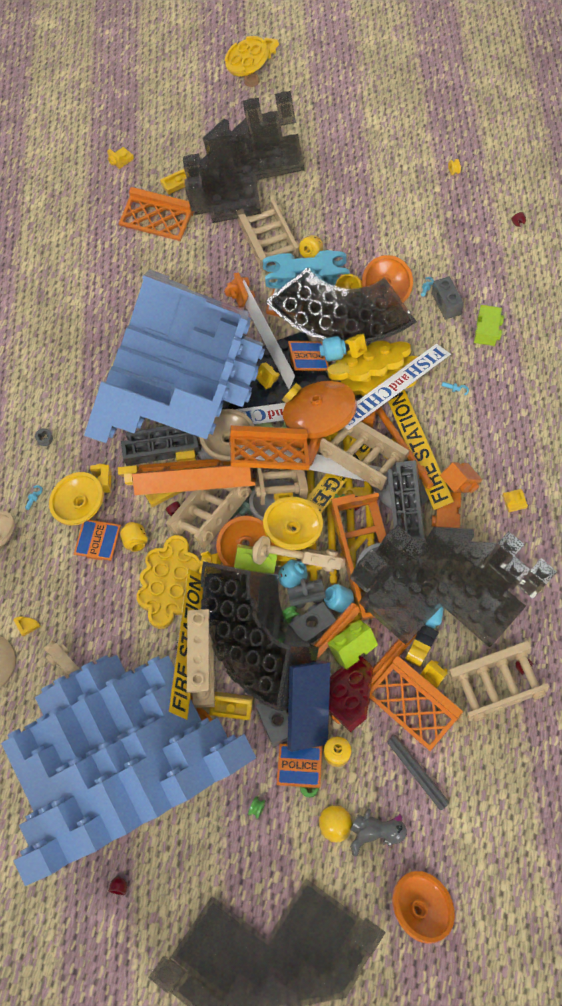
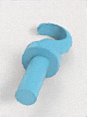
[421,277,434,297]
[441,382,469,395]
[25,485,43,510]

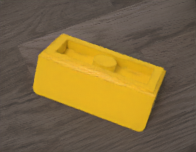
[209,691,254,721]

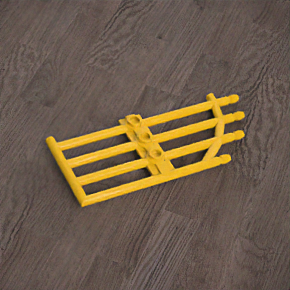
[306,432,375,585]

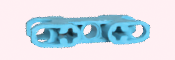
[263,250,350,289]

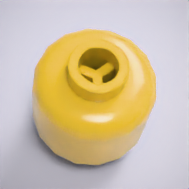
[299,235,323,258]
[120,522,148,552]
[323,736,352,767]

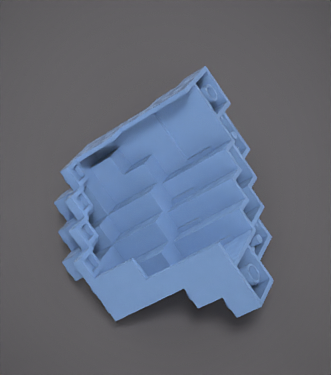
[84,269,265,443]
[1,655,256,886]

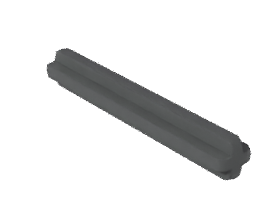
[387,735,449,810]

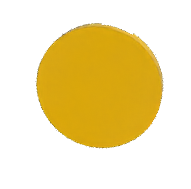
[225,36,269,76]

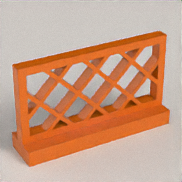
[118,187,195,241]
[229,425,310,470]
[369,656,463,752]

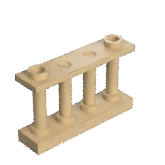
[236,199,299,270]
[319,421,409,491]
[254,448,308,505]
[166,486,252,549]
[187,609,215,708]
[449,641,549,722]

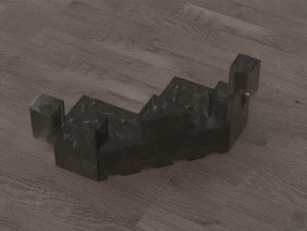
[183,91,305,223]
[350,525,557,648]
[148,879,386,1006]

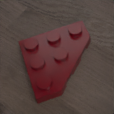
[329,655,373,732]

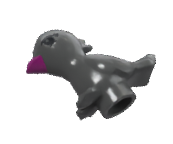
[350,808,407,857]

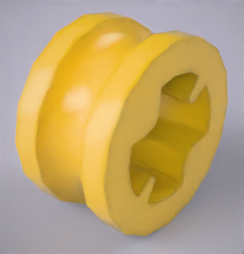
[448,159,461,175]

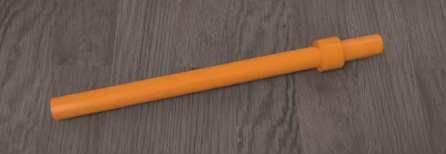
[377,406,434,489]

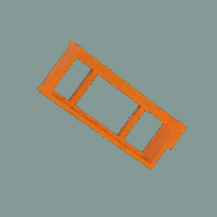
[132,457,256,495]
[330,493,411,621]

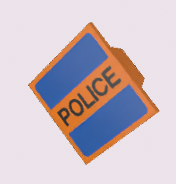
[288,341,329,371]
[73,520,121,561]
[276,744,322,788]

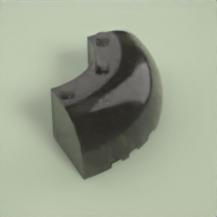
[266,267,417,343]
[201,561,319,711]

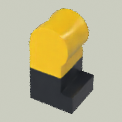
[405,624,439,667]

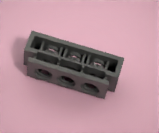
[121,426,200,466]
[388,460,426,541]

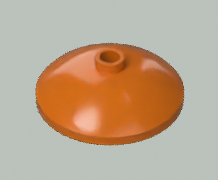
[361,255,413,308]
[216,516,275,575]
[392,871,455,944]

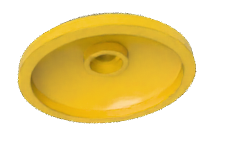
[49,472,104,526]
[263,497,323,550]

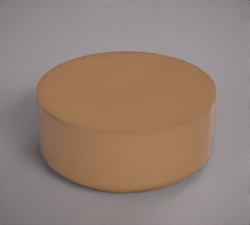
[244,73,259,87]

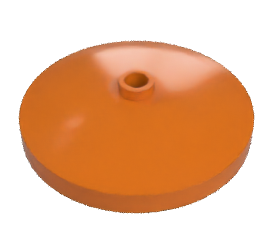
[283,381,357,439]

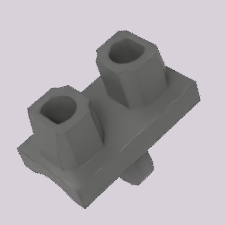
[287,579,326,609]

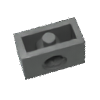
[432,276,464,320]
[289,602,336,649]
[256,695,288,748]

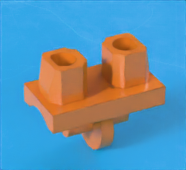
[224,272,255,308]

